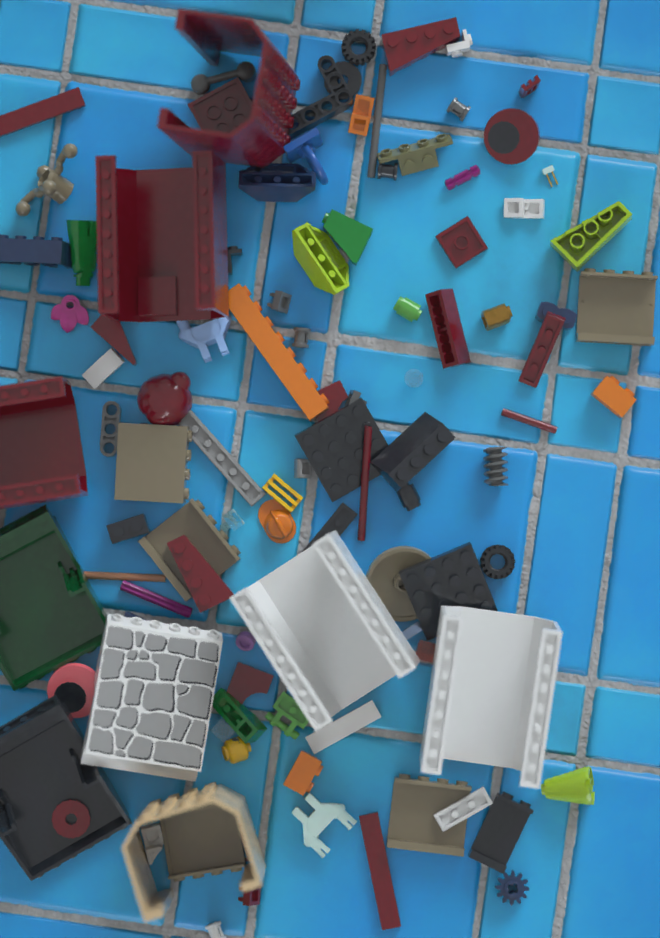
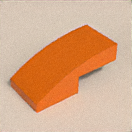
[348,94,375,136]

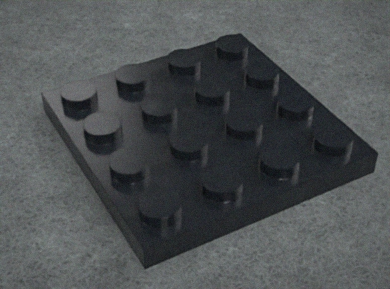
[294,398,388,502]
[399,542,498,641]

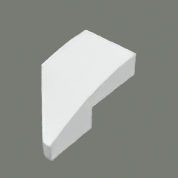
[141,823,164,865]

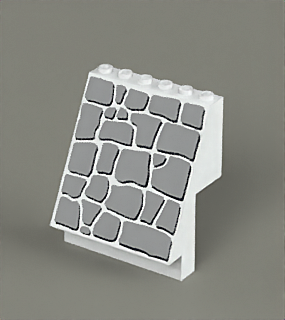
[81,614,223,782]

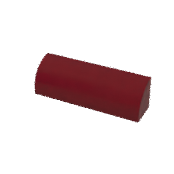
[425,288,471,369]

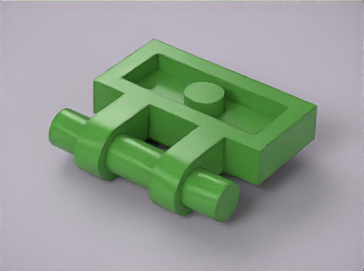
[264,691,309,740]

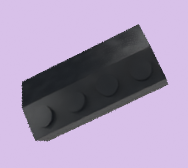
[370,412,456,491]

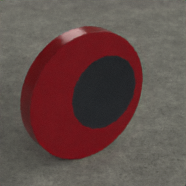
[484,108,540,164]

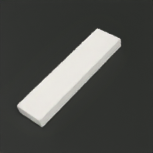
[305,700,382,754]

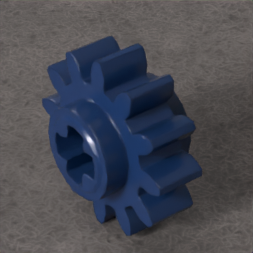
[495,870,530,905]

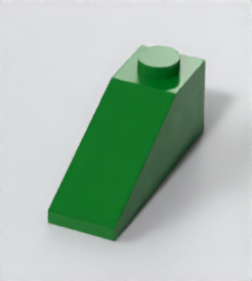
[212,688,267,743]

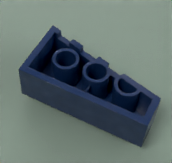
[0,235,72,269]

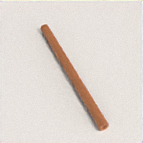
[84,571,166,582]

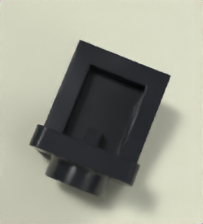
[227,246,243,275]

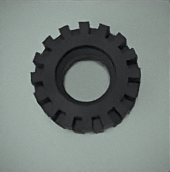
[342,29,376,66]
[480,545,515,579]

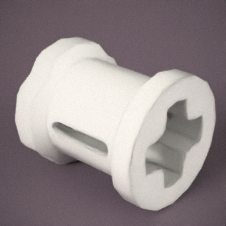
[205,921,227,938]

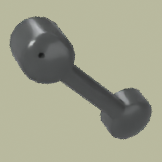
[191,61,257,95]

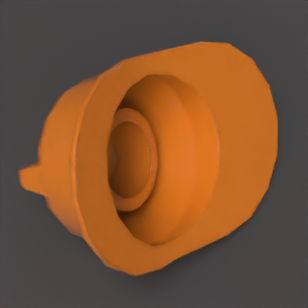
[258,499,296,544]

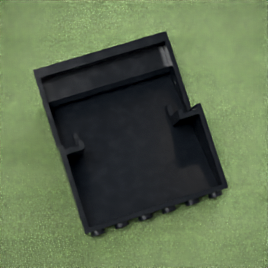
[0,695,132,881]

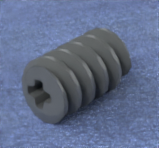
[483,447,508,486]

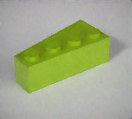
[550,201,632,272]

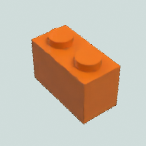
[590,376,637,418]
[283,750,324,796]

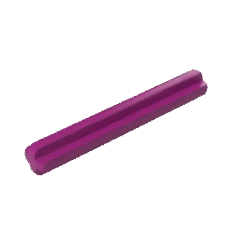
[120,580,193,618]

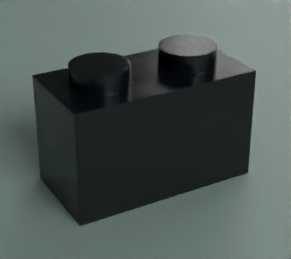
[106,514,150,544]

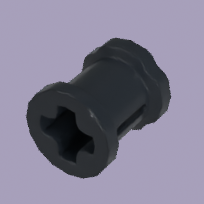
[377,163,398,181]

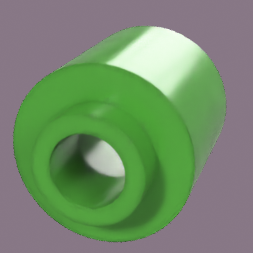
[393,296,422,322]

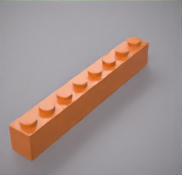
[228,283,330,422]

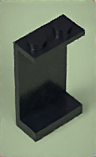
[468,791,534,874]

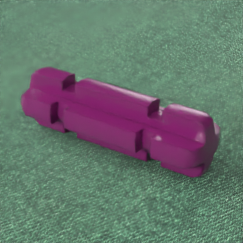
[444,165,481,190]

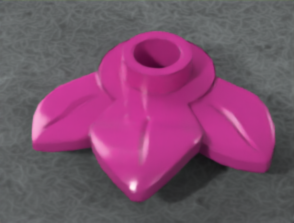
[51,295,89,333]

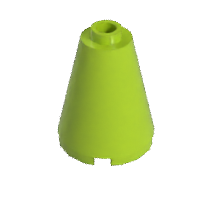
[541,766,595,805]

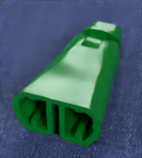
[66,220,97,286]

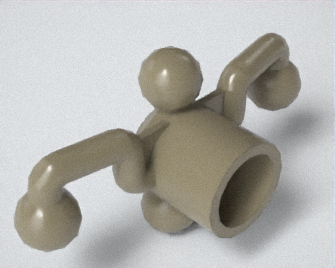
[16,143,78,217]

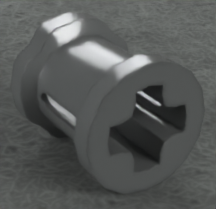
[446,97,471,121]
[292,327,311,348]

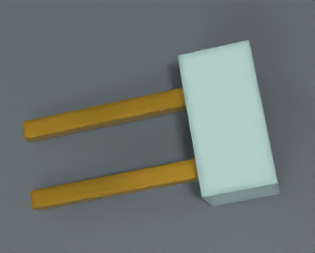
[541,165,558,187]

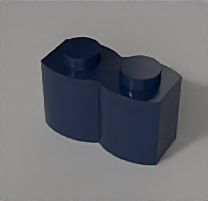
[535,302,577,330]

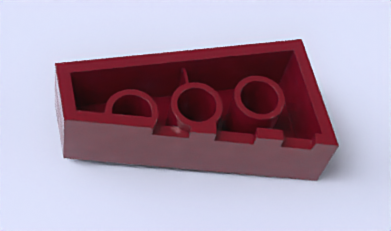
[381,17,460,76]
[167,535,235,613]

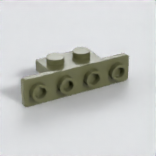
[377,134,453,176]

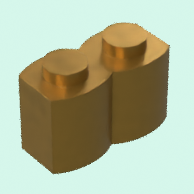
[481,303,513,331]

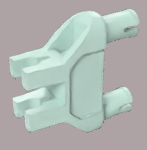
[291,792,357,858]

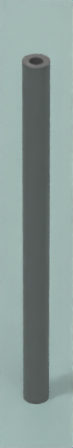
[367,64,387,178]

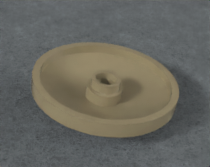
[366,546,432,622]

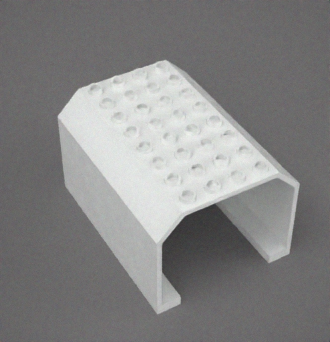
[230,530,420,732]
[419,606,562,789]

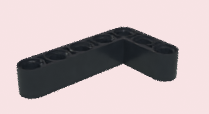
[288,55,354,139]

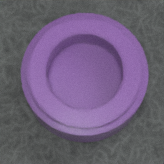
[236,631,256,651]

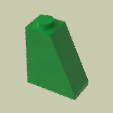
[322,209,373,265]

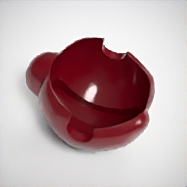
[137,372,193,426]

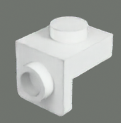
[445,29,473,58]

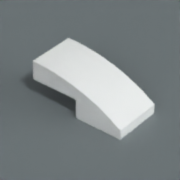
[504,198,545,219]
[82,348,125,389]

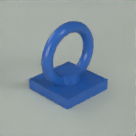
[283,127,328,185]

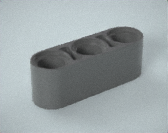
[100,401,121,457]

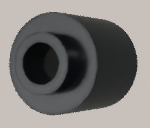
[396,483,421,511]

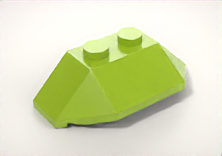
[292,222,350,295]

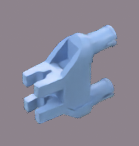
[176,315,232,363]

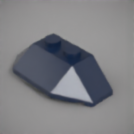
[238,163,316,202]

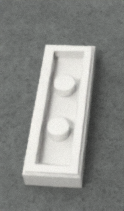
[433,786,493,832]

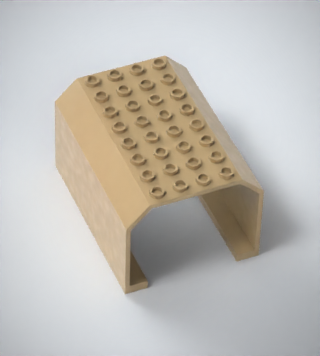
[122,782,266,923]

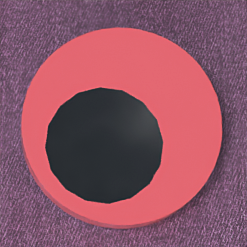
[47,663,95,718]

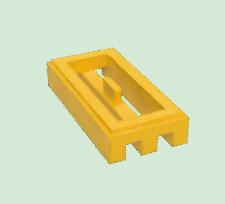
[262,473,303,513]

